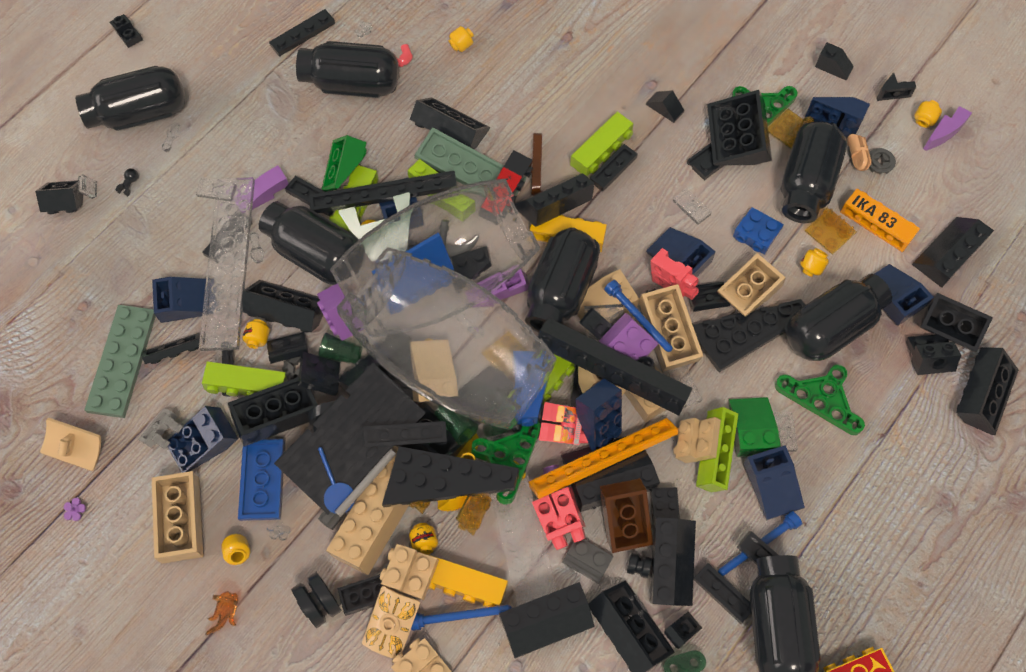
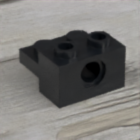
[906,334,961,375]

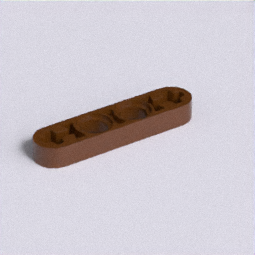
[531,133,542,195]

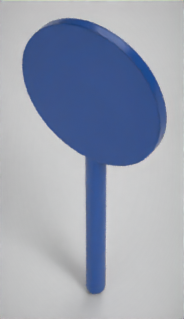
[318,447,354,514]

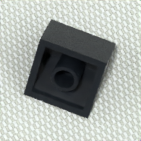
[35,180,84,214]

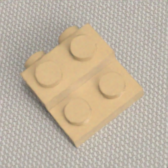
[674,417,721,463]
[380,544,439,601]
[391,638,452,672]

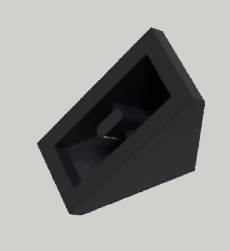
[646,90,684,123]

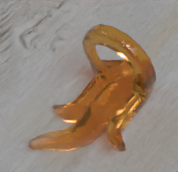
[205,591,238,635]

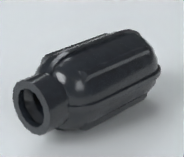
[296,41,399,98]
[75,66,185,131]
[780,121,848,224]
[259,201,363,285]
[525,227,600,333]
[785,274,893,361]
[750,555,821,672]

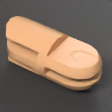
[847,134,871,171]

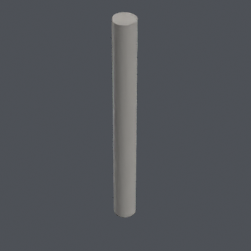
[335,449,396,517]

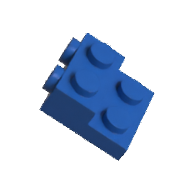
[733,207,784,255]

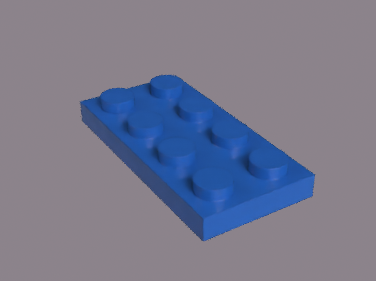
[238,439,285,521]

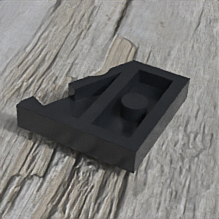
[452,246,492,291]

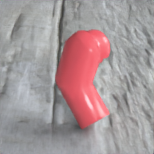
[398,44,413,67]

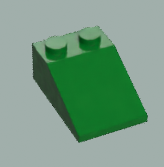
[321,135,367,192]
[728,397,781,457]

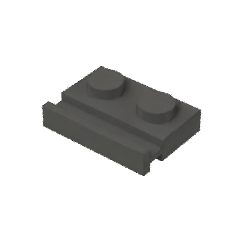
[562,539,614,584]

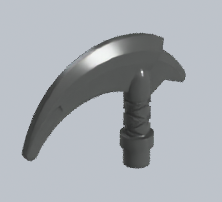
[439,219,479,259]

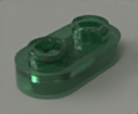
[663,650,706,672]

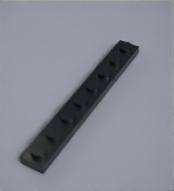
[309,171,458,213]

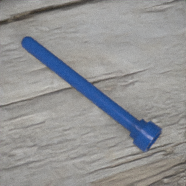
[604,280,673,352]
[718,511,802,576]
[411,605,512,631]

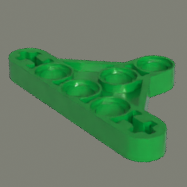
[732,86,798,126]
[775,365,865,435]
[471,422,541,505]

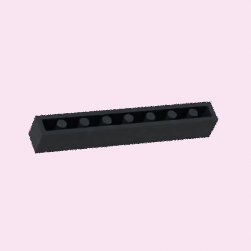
[535,318,693,416]

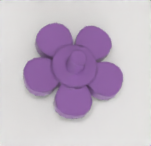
[63,498,86,521]

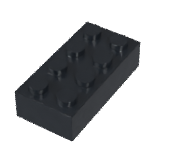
[650,487,680,526]
[337,574,383,616]

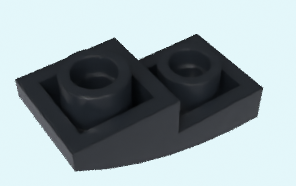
[109,14,143,48]

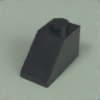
[815,42,854,81]

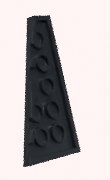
[692,299,806,373]
[382,446,519,508]

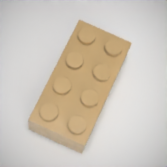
[639,284,703,372]
[151,471,203,564]

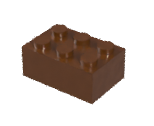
[600,478,653,553]

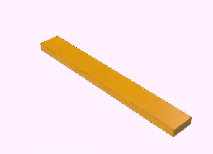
[528,418,678,499]

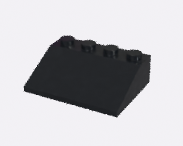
[707,90,772,166]
[561,436,660,512]

